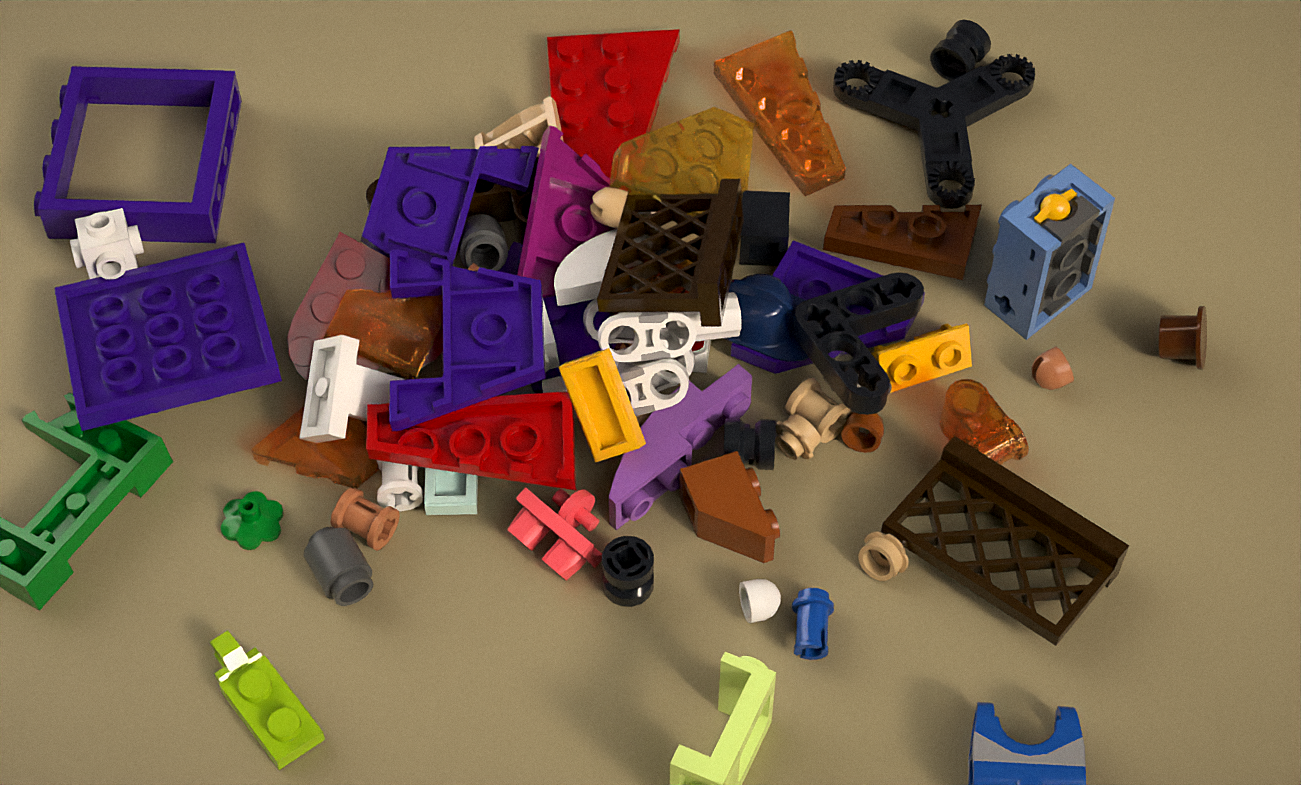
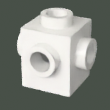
[70,208,144,279]

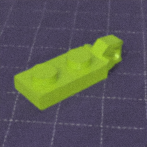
[210,630,325,770]

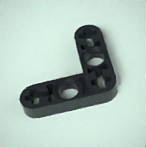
[792,272,924,415]

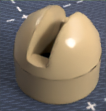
[590,187,628,229]

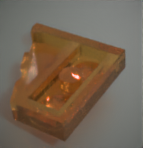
[323,289,443,379]

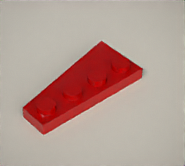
[366,391,576,490]

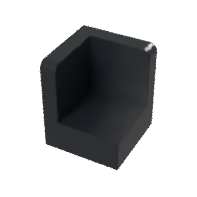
[739,191,790,266]

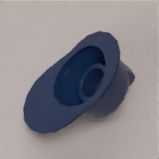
[724,273,824,362]

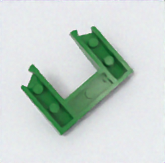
[0,392,173,611]

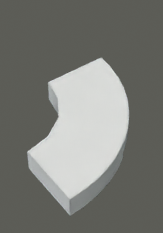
[554,229,643,306]

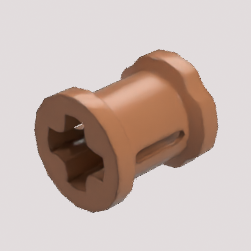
[330,487,400,551]

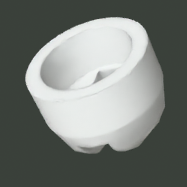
[739,579,781,623]

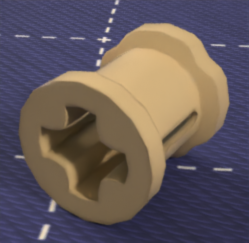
[785,378,852,443]

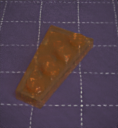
[713,30,846,197]

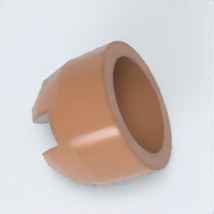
[1031,347,1074,390]

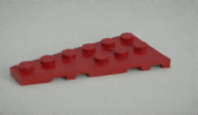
[547,29,680,192]

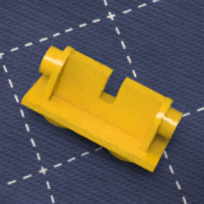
[871,323,972,394]

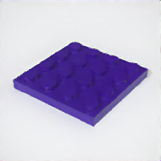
[54,243,282,431]

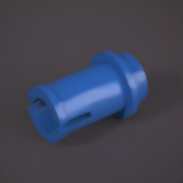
[792,588,834,660]

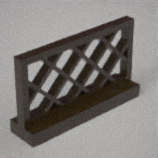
[597,178,744,327]
[881,436,1129,646]

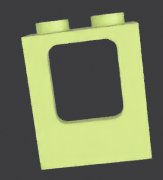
[670,652,776,785]

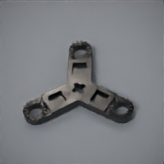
[833,54,1036,209]

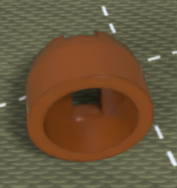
[841,411,884,453]

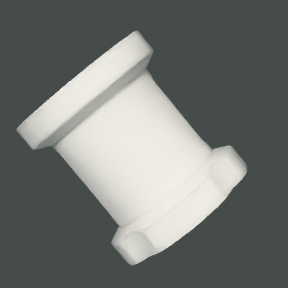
[377,460,423,511]

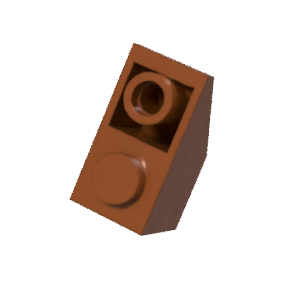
[679,451,780,563]

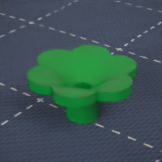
[220,491,284,550]

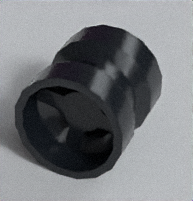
[930,19,991,81]
[723,418,776,470]
[602,536,654,607]

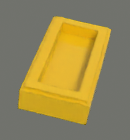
[558,348,646,463]

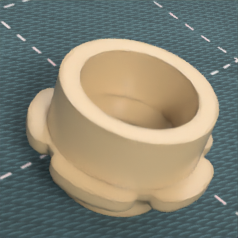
[775,414,821,460]
[858,531,909,581]

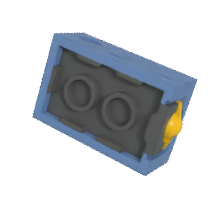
[984,164,1115,340]

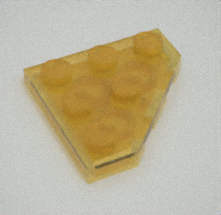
[609,107,754,217]

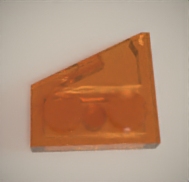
[251,405,380,488]

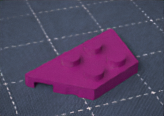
[517,125,631,298]

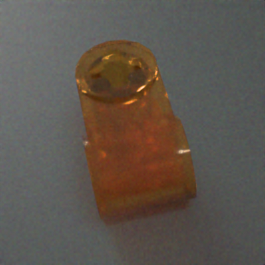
[939,379,1029,465]

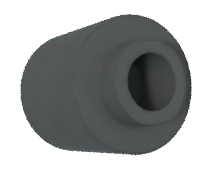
[458,214,508,271]
[303,527,374,606]

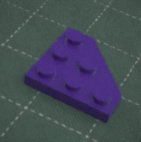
[731,240,925,374]

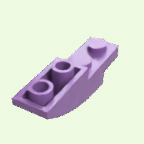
[609,364,752,530]

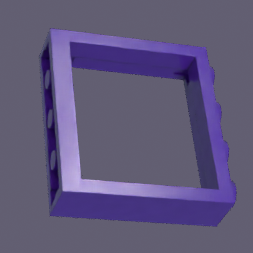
[34,66,242,244]

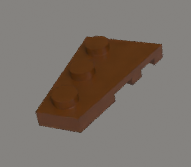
[823,204,982,280]

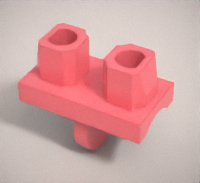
[507,487,602,581]

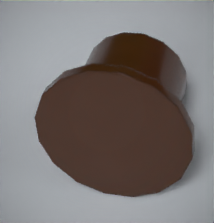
[1159,306,1207,370]

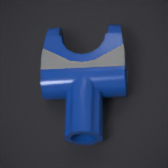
[968,702,1086,785]

